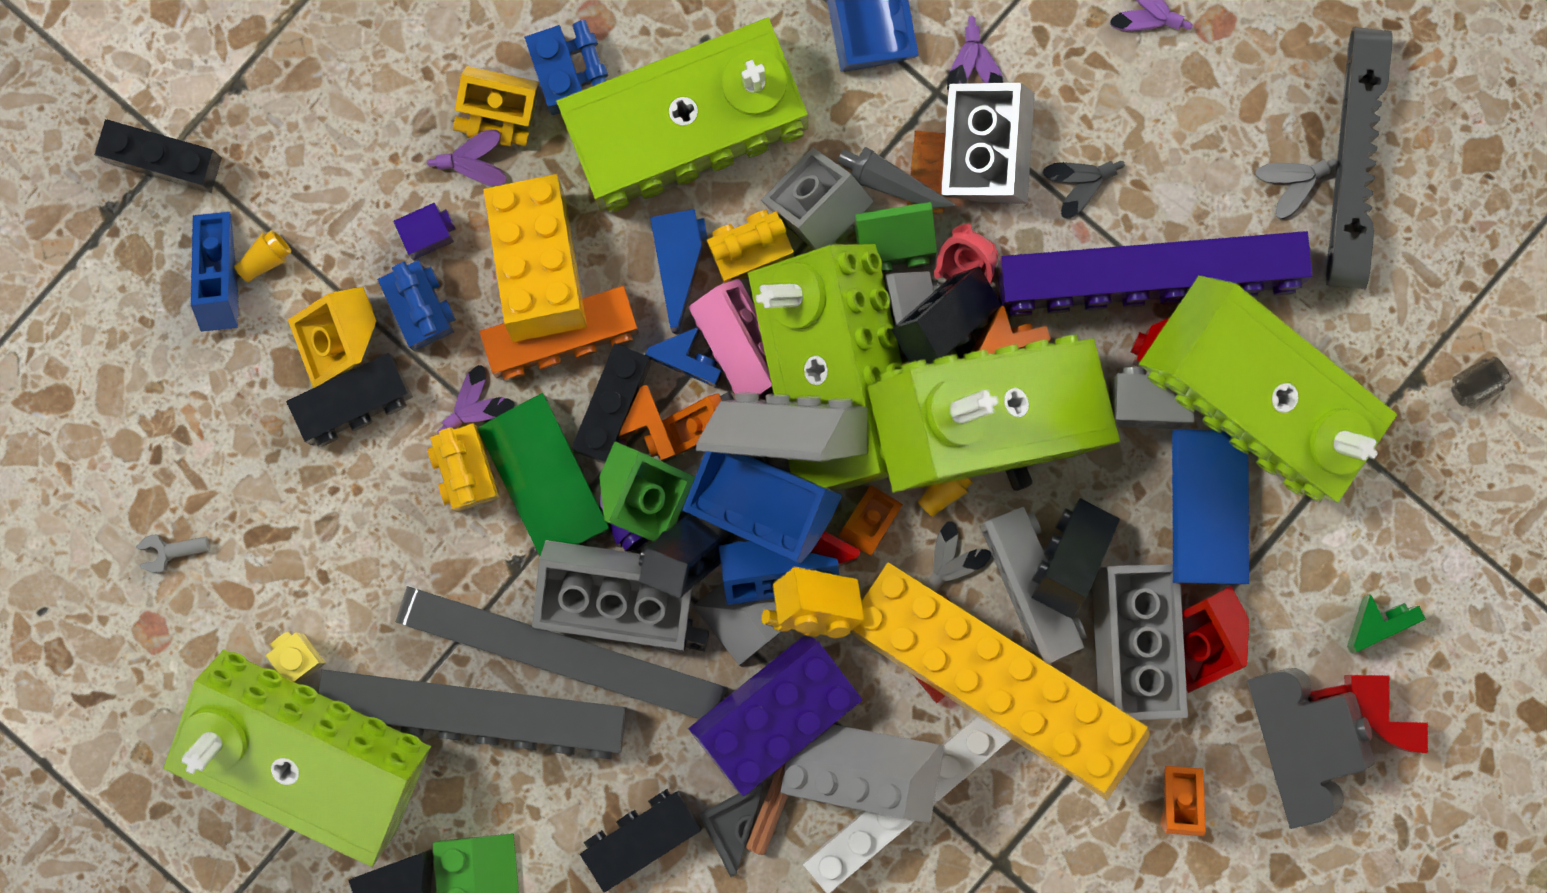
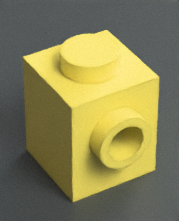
[265,631,326,684]

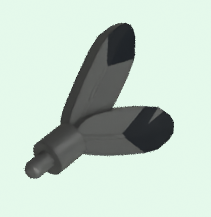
[1043,161,1125,219]

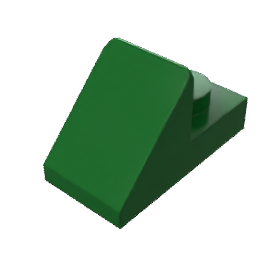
[1347,595,1426,653]

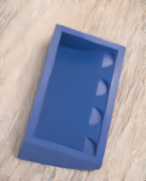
[827,0,919,72]
[1172,429,1249,585]
[682,451,842,563]

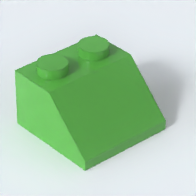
[854,202,937,273]
[599,442,695,542]
[433,833,519,893]

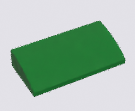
[477,393,610,556]

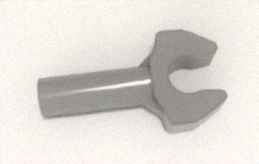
[136,534,210,573]

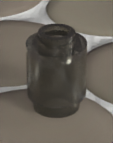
[1451,356,1511,409]

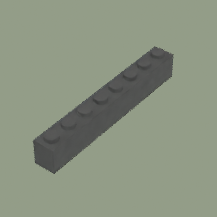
[318,670,627,759]

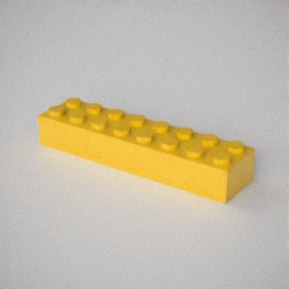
[850,562,1150,801]

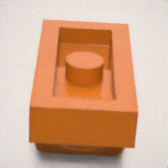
[970,306,1051,355]
[619,385,677,463]
[662,393,722,455]
[839,485,903,556]
[1160,766,1206,836]

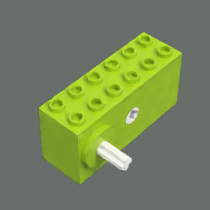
[556,17,808,213]
[748,244,903,491]
[1139,275,1397,503]
[867,334,1120,493]
[163,649,431,867]

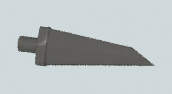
[838,147,956,209]

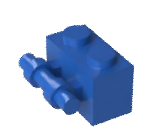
[524,20,609,116]
[377,260,456,351]

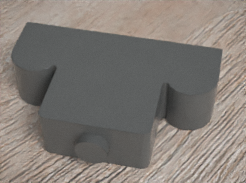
[1247,668,1375,829]

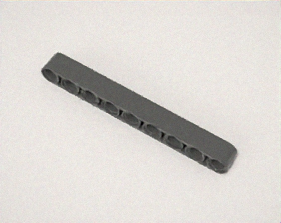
[395,586,728,719]

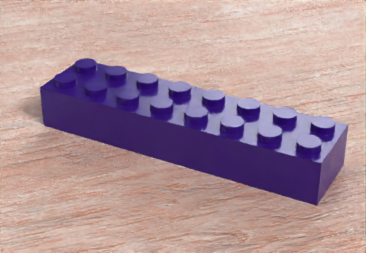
[997,231,1312,317]

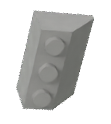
[942,83,1035,204]

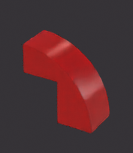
[1344,675,1428,753]

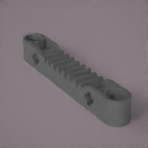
[1326,27,1393,290]

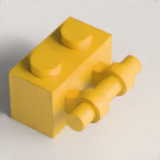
[453,66,540,147]
[707,210,794,284]
[427,423,500,512]
[761,567,864,638]

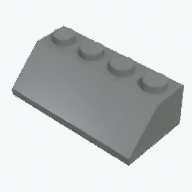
[696,392,868,461]
[980,507,1087,664]
[532,540,693,650]
[1092,564,1188,720]
[780,724,944,823]

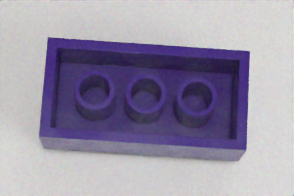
[688,635,862,797]

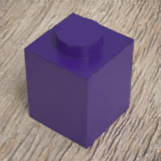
[393,203,456,261]

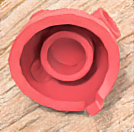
[934,224,998,284]

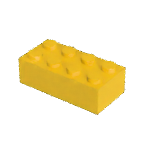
[483,174,587,342]

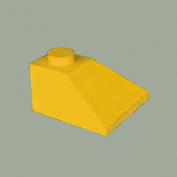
[288,286,376,388]

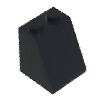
[348,849,434,893]

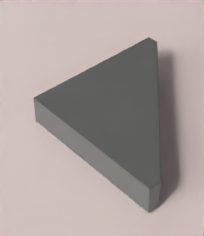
[698,782,764,877]

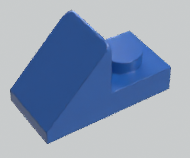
[645,328,722,388]

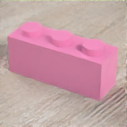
[688,278,773,399]

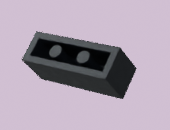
[94,119,222,193]
[891,266,1001,365]
[571,343,652,464]
[286,353,413,447]
[1031,498,1120,619]
[638,514,734,598]
[580,789,703,893]

